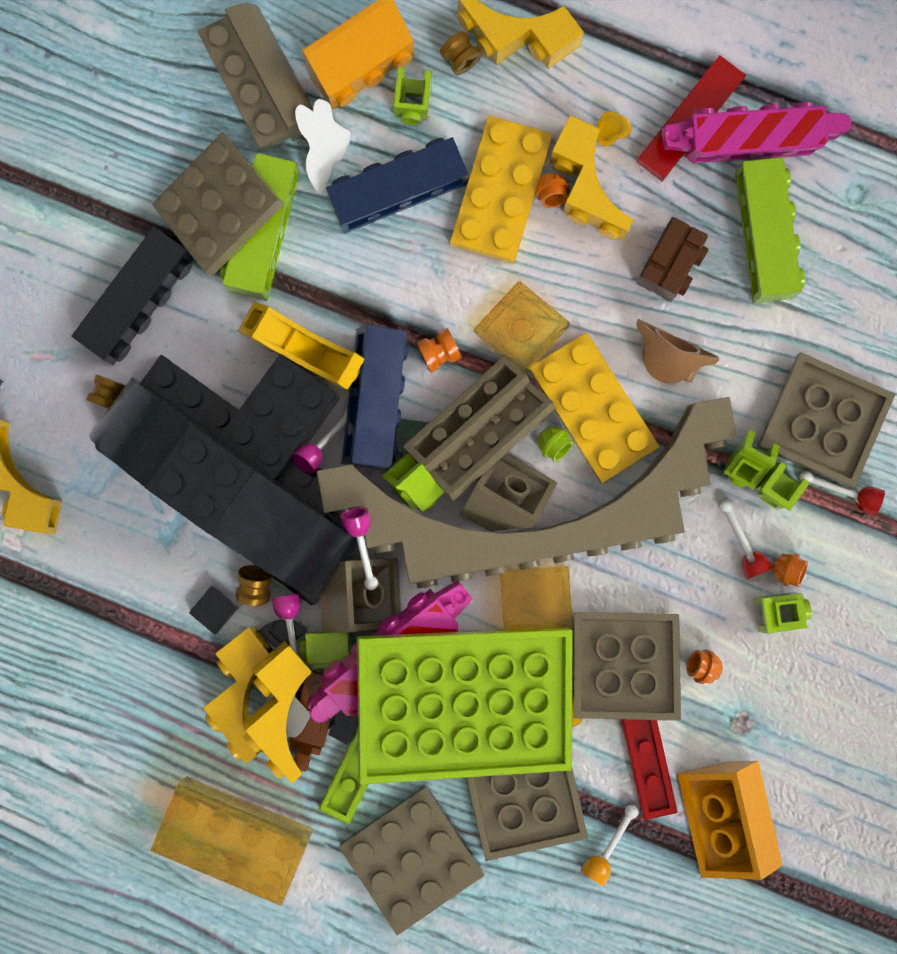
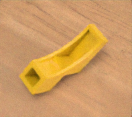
[457,0,584,69]
[550,115,634,240]
[237,302,365,390]
[0,419,62,534]
[204,626,274,764]
[242,641,312,783]

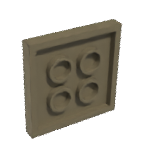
[152,132,284,276]
[757,352,896,489]
[574,612,681,721]
[467,768,588,861]
[339,785,484,936]

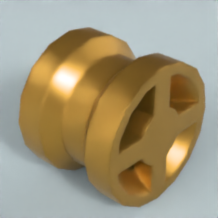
[439,31,482,76]
[86,374,125,409]
[235,565,273,606]

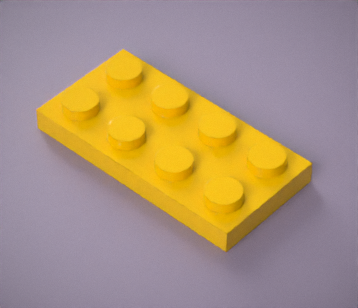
[450,115,553,264]
[529,332,660,484]

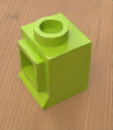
[394,67,432,125]
[724,429,780,490]
[382,453,444,512]
[755,462,810,511]
[754,592,812,634]
[300,631,351,669]

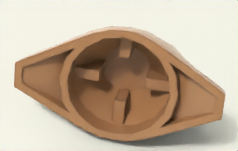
[636,319,720,383]

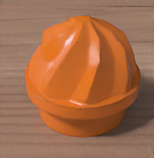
[536,173,570,208]
[772,553,808,587]
[687,649,723,684]

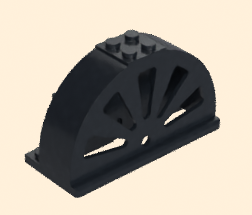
[89,354,365,605]

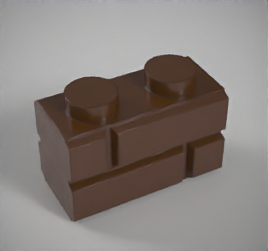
[636,217,709,302]

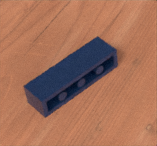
[326,137,468,234]
[341,324,409,469]

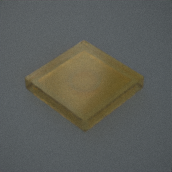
[473,281,570,373]
[500,566,573,630]

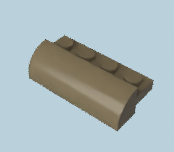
[197,3,313,153]
[403,356,555,501]

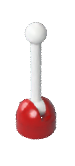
[799,471,885,516]
[719,499,772,580]

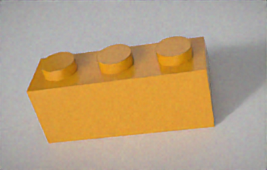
[302,0,415,110]
[677,761,783,880]

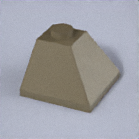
[460,453,557,531]
[320,558,401,632]

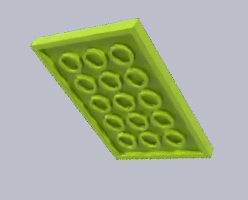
[357,627,573,785]

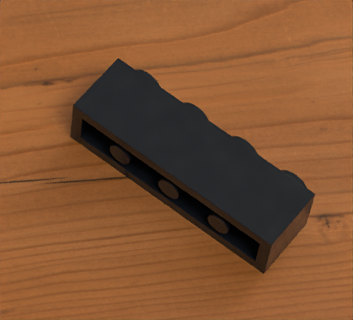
[71,226,194,366]

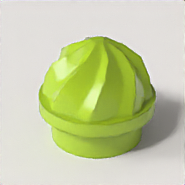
[538,426,573,462]

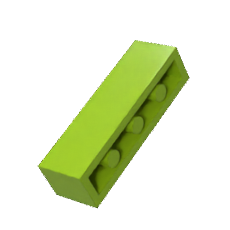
[220,153,300,301]
[735,157,805,304]

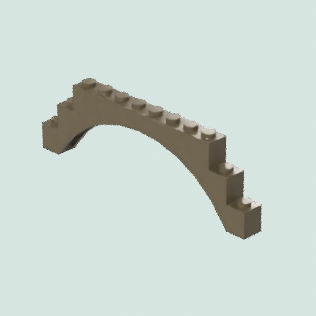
[317,397,737,589]

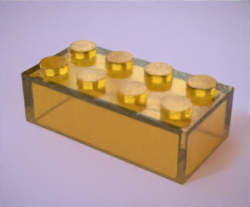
[150,776,314,906]

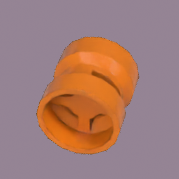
[416,328,461,373]

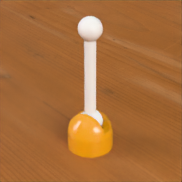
[580,804,639,887]

